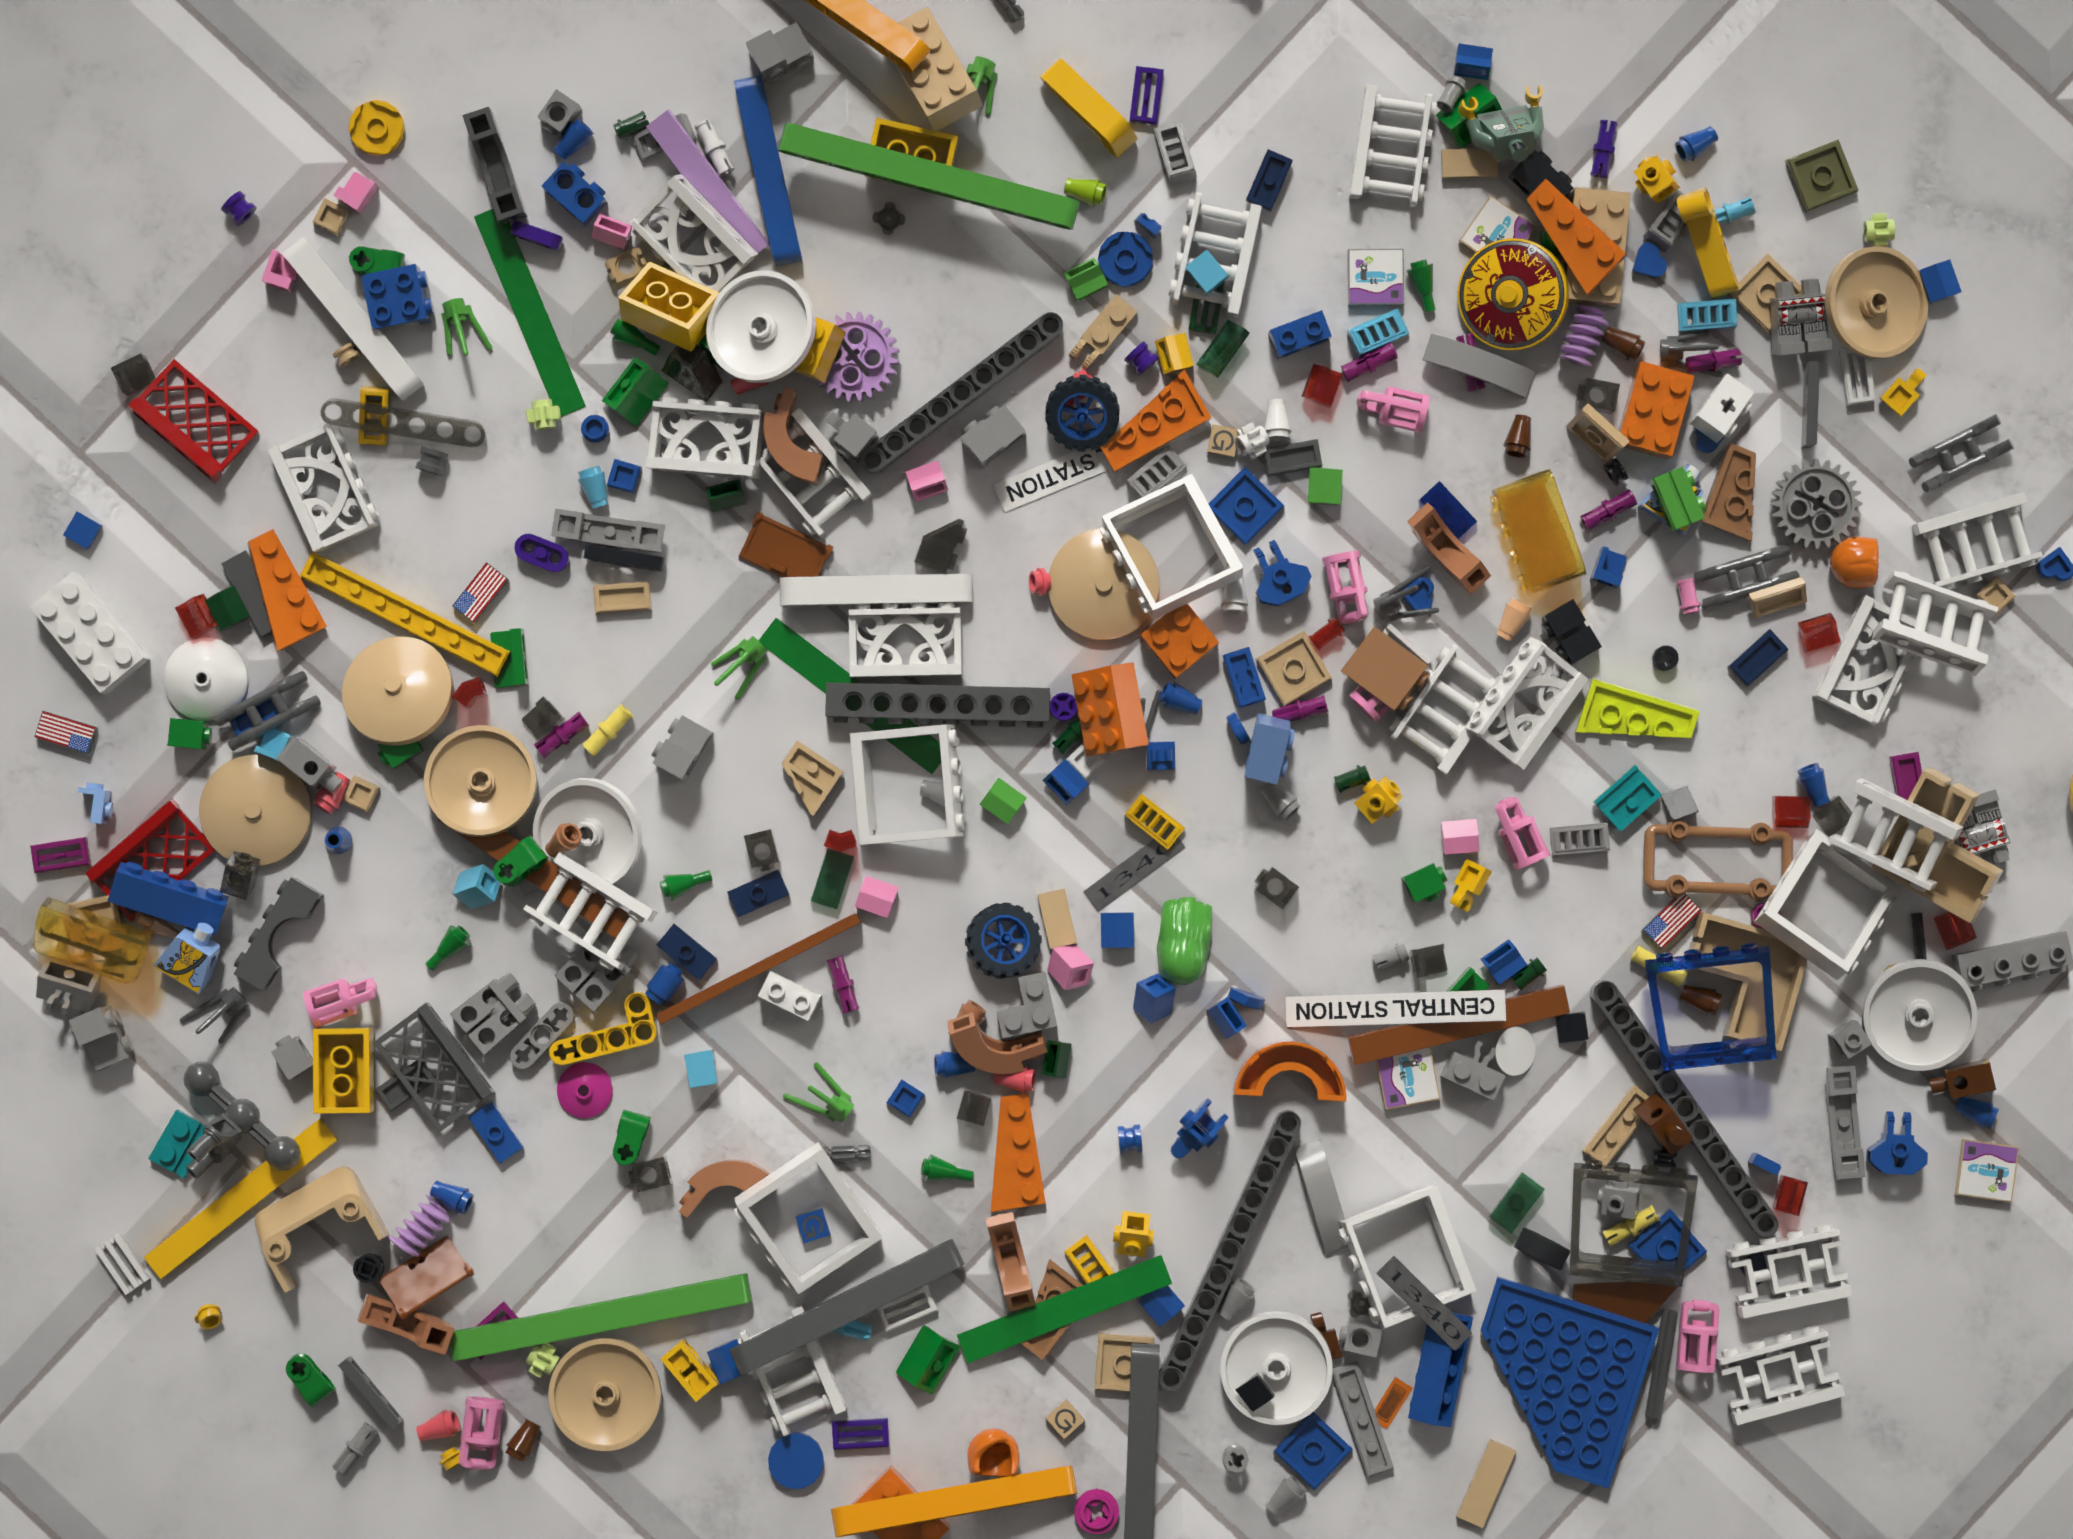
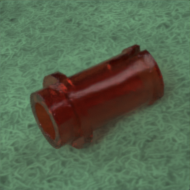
[1309,617,1345,651]

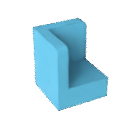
[1185,250,1228,296]
[254,728,295,760]
[452,864,501,909]
[684,1049,717,1088]

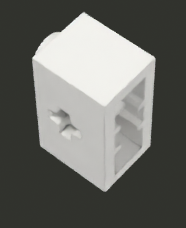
[1690,373,1754,443]
[758,971,822,1021]

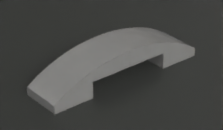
[1422,334,1535,398]
[551,509,665,553]
[1826,1065,1866,1180]
[1294,1139,1348,1254]

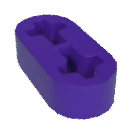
[509,220,563,251]

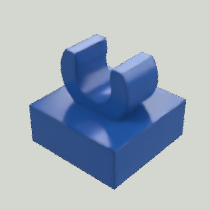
[1147,741,1175,770]

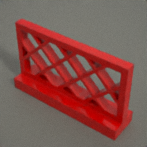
[128,359,259,484]
[85,798,215,922]

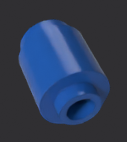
[645,963,685,1006]

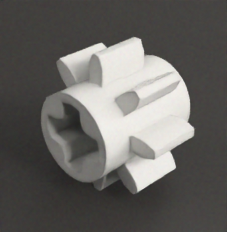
[1235,423,1269,459]

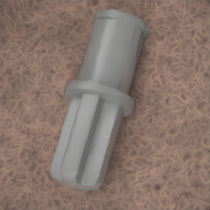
[332,1422,379,1475]

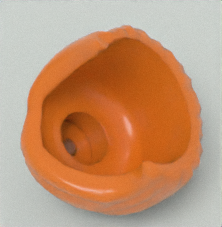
[1830,537,1879,589]
[967,1428,1020,1477]

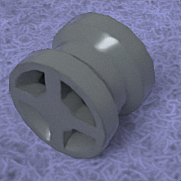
[415,446,448,476]

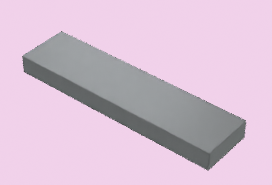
[1332,1361,1394,1477]

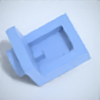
[78,783,113,824]

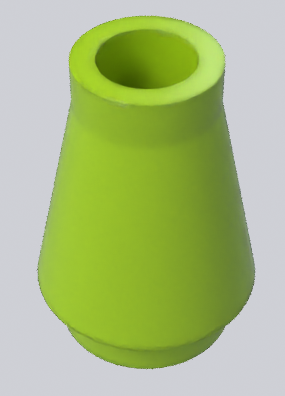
[1064,178,1107,207]

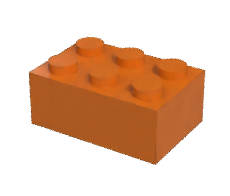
[1618,361,1695,460]
[1071,662,1149,757]
[851,1465,950,1539]

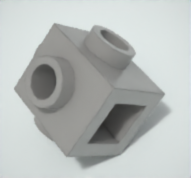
[1597,1178,1641,1221]

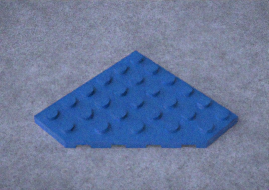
[1481,1276,1659,1489]

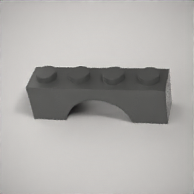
[462,106,528,226]
[234,877,324,991]

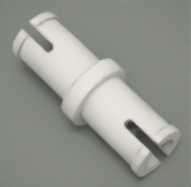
[695,119,735,177]

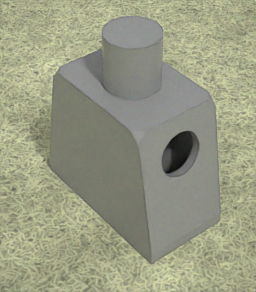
[276,737,343,794]

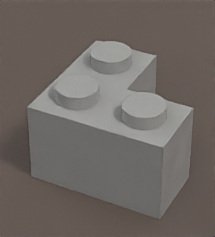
[746,22,814,82]
[961,405,1026,468]
[651,715,713,781]
[997,971,1057,1038]
[69,1006,133,1071]

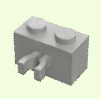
[826,412,878,462]
[36,956,101,1016]
[1440,1040,1506,1101]

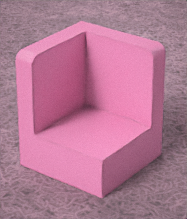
[333,172,379,214]
[262,249,298,293]
[1047,944,1094,990]

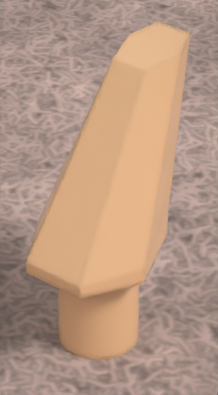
[135,912,179,939]

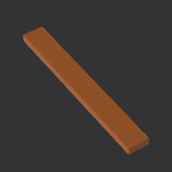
[438,819,630,938]
[657,913,862,1024]
[1347,985,1570,1065]

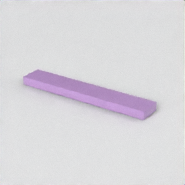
[646,109,770,253]

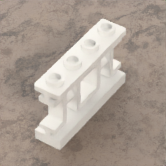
[1726,1224,1853,1318]
[1716,1325,1845,1425]

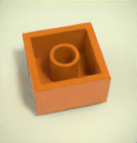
[1140,603,1219,679]

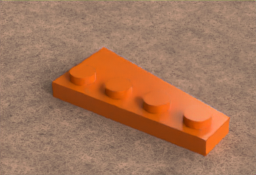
[1527,179,1627,296]
[1101,369,1212,473]
[247,529,327,653]
[991,1092,1046,1212]

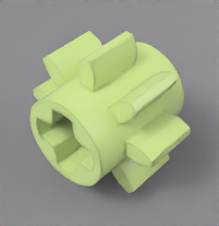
[1863,213,1895,247]
[526,399,561,430]
[525,1343,560,1378]

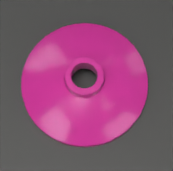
[557,1062,613,1118]

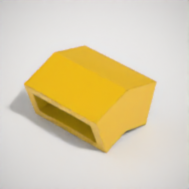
[1155,332,1194,374]

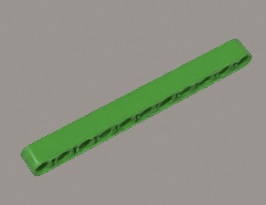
[778,123,1080,230]
[449,1273,753,1361]

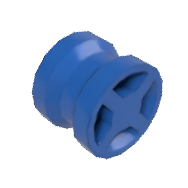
[1118,1124,1142,1154]

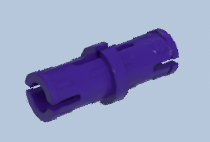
[1590,120,1618,178]

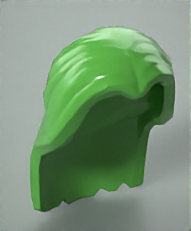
[1157,897,1212,985]

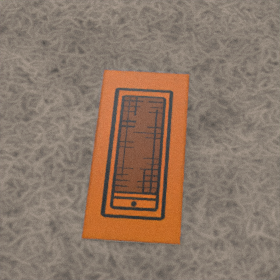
[1375,1377,1412,1429]

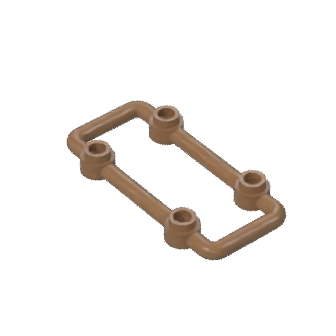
[1643,819,1793,901]

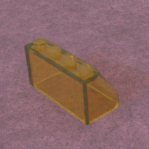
[1490,469,1586,595]
[32,897,155,984]

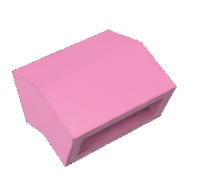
[592,214,632,251]
[906,461,949,502]
[1441,819,1479,855]
[855,876,898,918]

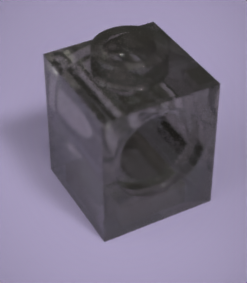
[1576,378,1620,414]
[744,829,781,873]
[220,851,261,900]
[1254,867,1299,909]
[957,1090,991,1126]
[628,1155,673,1192]

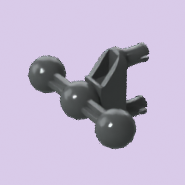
[183,1062,301,1179]

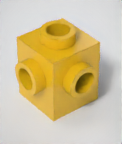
[1633,155,1680,203]
[1354,776,1403,824]
[1113,1211,1154,1257]

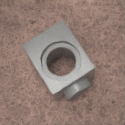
[537,89,582,136]
[1828,1020,1872,1059]
[271,1035,313,1081]
[1338,1320,1383,1358]

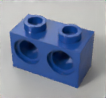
[542,161,608,227]
[1268,310,1332,360]

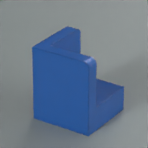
[1590,546,1627,588]
[1133,973,1176,1024]

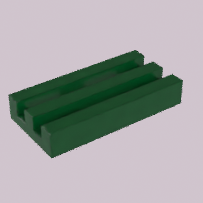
[1188,281,1225,334]

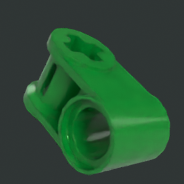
[349,246,405,275]
[493,836,549,887]
[613,1110,651,1165]
[286,1353,336,1408]

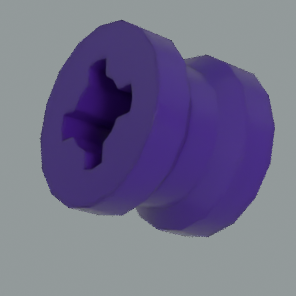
[221,191,257,226]
[1124,341,1159,376]
[1050,693,1077,721]

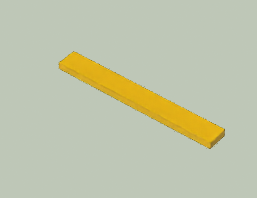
[300,552,511,677]
[143,1118,338,1279]

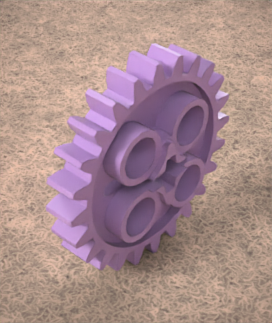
[818,312,900,403]

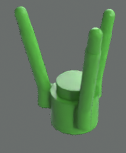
[966,56,998,116]
[441,298,492,356]
[711,636,768,700]
[783,1062,854,1123]

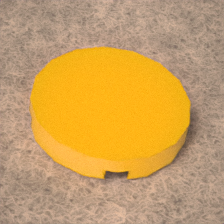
[348,100,405,157]

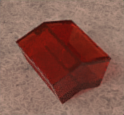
[1301,364,1343,408]
[175,594,218,639]
[1797,613,1841,653]
[452,677,488,708]
[1772,796,1811,828]
[824,829,858,852]
[1934,911,1977,950]
[1772,1175,1808,1216]

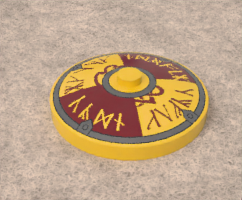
[1457,238,1569,351]

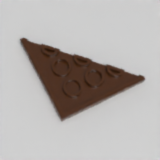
[1573,1277,1682,1323]

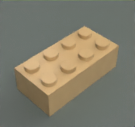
[893,7,983,133]
[1564,187,1631,308]

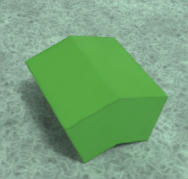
[1063,258,1108,302]
[1308,468,1343,505]
[979,777,1027,824]

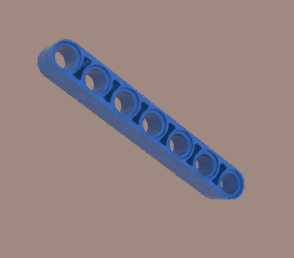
[734,75,803,267]

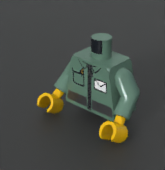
[1458,85,1544,162]

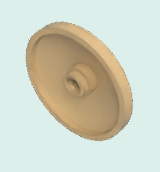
[1825,246,1928,359]
[1048,529,1159,640]
[342,636,454,746]
[424,725,537,837]
[199,755,312,866]
[548,1337,662,1451]

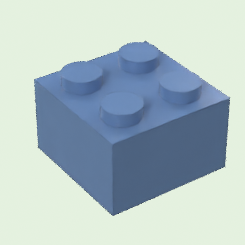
[1244,713,1295,784]

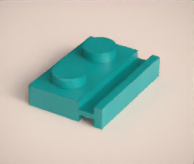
[1593,765,1662,832]
[148,1109,206,1179]

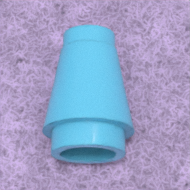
[578,466,608,509]

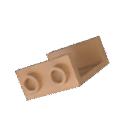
[1341,626,1430,714]

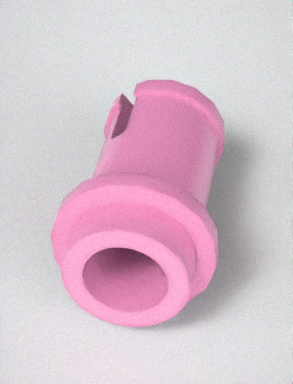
[1677,578,1701,615]

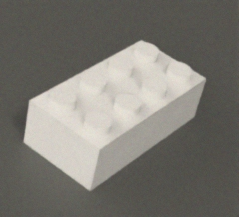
[29,571,150,695]

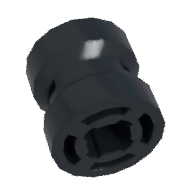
[353,1253,385,1283]

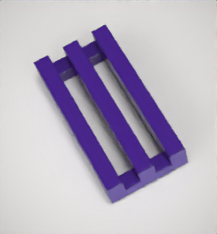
[1129,66,1164,126]
[832,1418,890,1450]

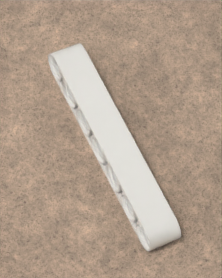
[282,236,424,401]
[780,574,973,607]

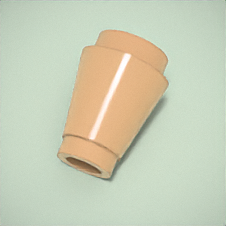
[1496,598,1532,641]

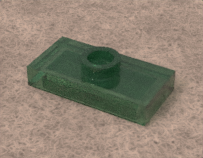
[1196,320,1250,378]
[811,848,854,909]
[1488,1172,1545,1234]

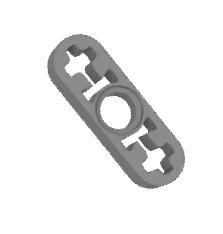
[510,1002,575,1069]

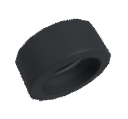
[1514,1227,1571,1270]

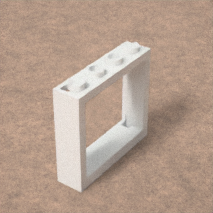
[1100,474,1243,620]
[850,724,966,845]
[1754,829,1899,980]
[734,1142,882,1294]
[1338,1185,1477,1328]

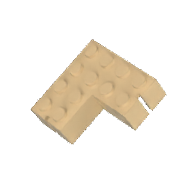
[1871,767,2003,923]
[1684,912,1807,1051]

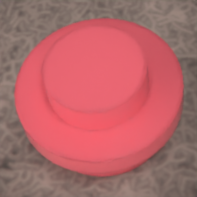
[1029,568,1051,596]

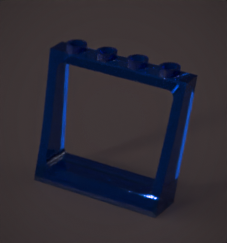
[1645,943,1777,1071]

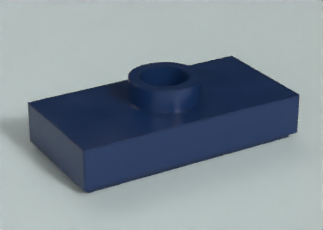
[1245,149,1293,212]
[727,869,790,917]
[656,923,718,980]

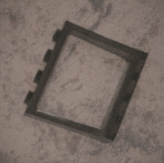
[1569,1159,1698,1287]

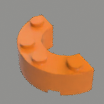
[1233,1041,1346,1102]

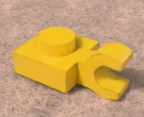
[1879,368,1927,417]
[1450,858,1492,913]

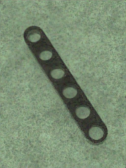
[320,398,485,447]

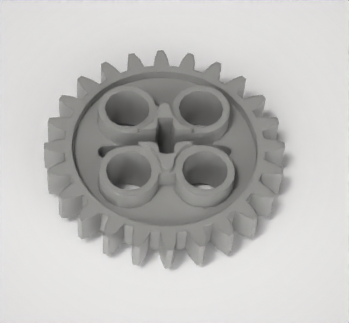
[1770,459,1863,550]

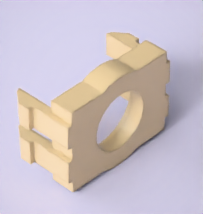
[604,247,647,284]

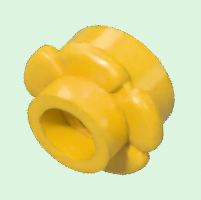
[194,1304,222,1330]
[439,1447,460,1472]

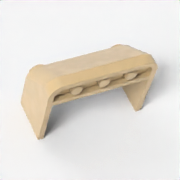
[255,1166,390,1293]

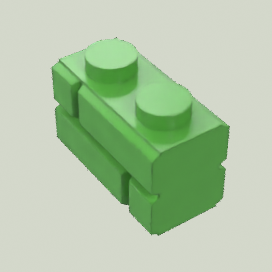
[1649,466,1706,532]

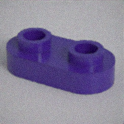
[514,534,569,573]

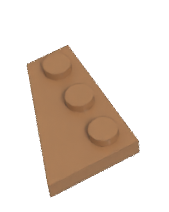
[1699,443,1756,541]
[1021,1259,1083,1360]

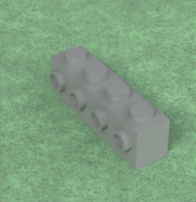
[1952,931,2073,992]

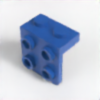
[362,264,434,329]

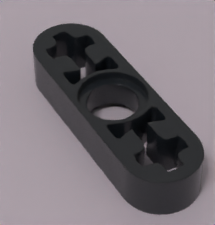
[583,545,665,572]

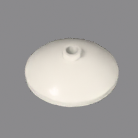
[164,638,248,721]

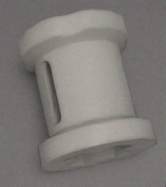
[1222,1444,1249,1473]

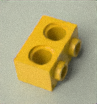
[660,1338,719,1402]

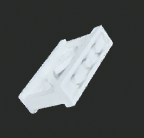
[630,174,758,293]
[645,397,765,480]
[268,423,379,554]
[1812,595,1916,726]
[848,602,962,678]
[1466,637,1588,770]

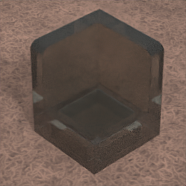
[111,353,156,396]
[522,696,564,740]
[1813,795,1852,837]
[1409,944,1447,978]

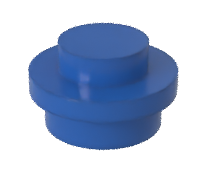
[581,415,609,443]

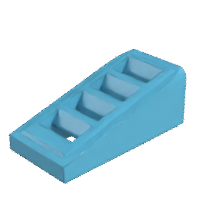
[1677,299,1737,332]
[1347,308,1409,357]

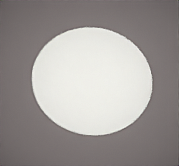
[1495,1027,1536,1076]

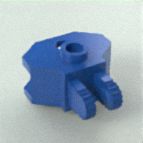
[1253,540,1312,607]
[1170,1098,1228,1159]
[1866,1111,1928,1175]

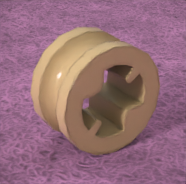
[333,342,361,367]

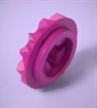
[1074,1488,1119,1534]

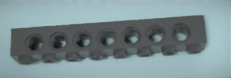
[825,682,1050,728]

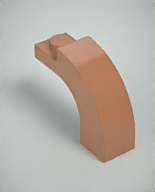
[763,387,825,486]
[1407,502,1491,594]
[947,1012,1047,1074]
[679,1159,770,1218]
[986,1212,1036,1312]
[357,1293,455,1355]

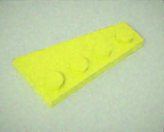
[1575,678,1700,738]

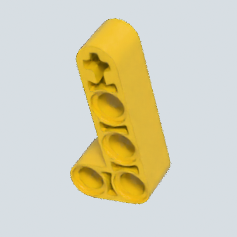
[1040,58,1138,158]
[1677,187,1740,299]
[549,992,658,1065]

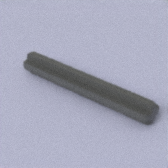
[1645,1309,1678,1420]

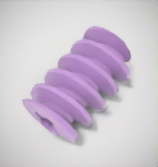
[1558,304,1609,367]
[388,1195,451,1257]

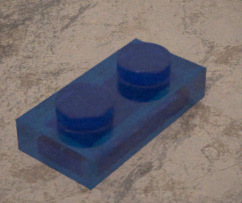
[1418,481,1477,539]

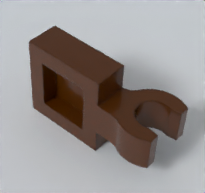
[1310,1312,1342,1359]

